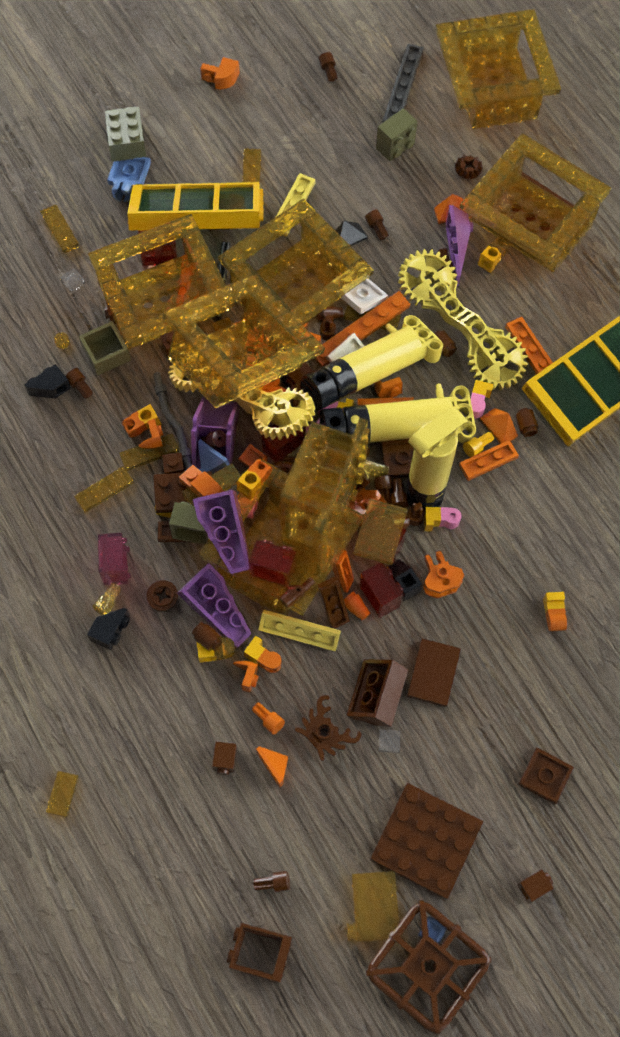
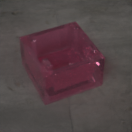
[98,533,131,585]

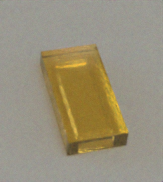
[46,771,79,818]

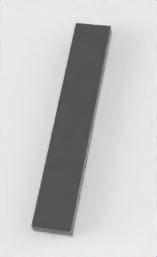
[382,44,424,123]

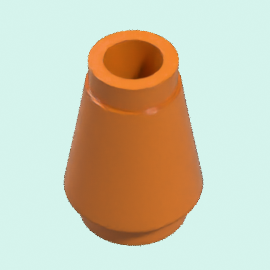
[344,591,370,621]

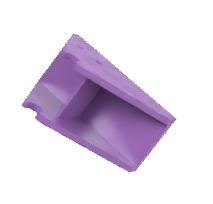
[191,397,240,474]

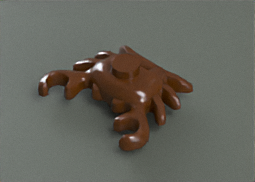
[295,695,361,761]

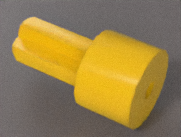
[463,432,494,457]

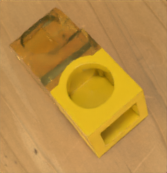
[478,238,510,273]
[196,637,235,663]

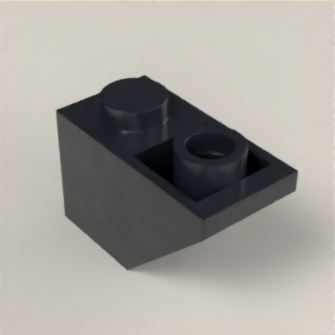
[24,364,71,399]
[383,559,422,601]
[87,608,130,650]

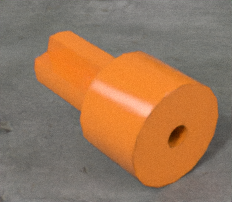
[252,702,285,735]

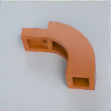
[179,465,224,498]

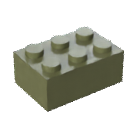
[105,106,146,162]

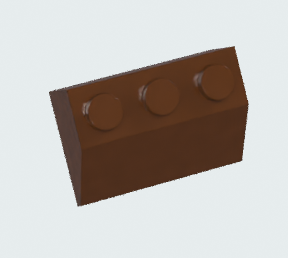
[346,659,409,727]

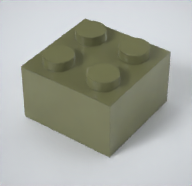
[376,108,418,161]
[79,321,131,376]
[169,502,212,546]

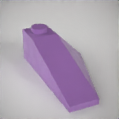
[193,490,251,574]

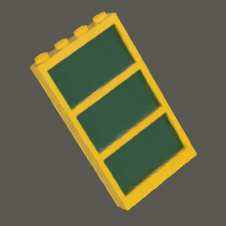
[127,182,263,231]
[521,316,620,447]

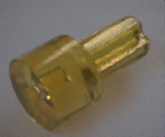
[92,583,121,615]

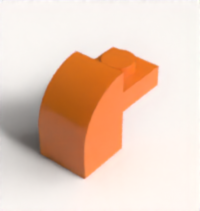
[201,57,240,90]

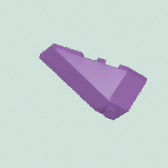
[446,205,473,286]
[177,563,251,648]

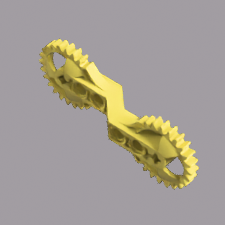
[398,249,528,390]
[168,343,316,440]

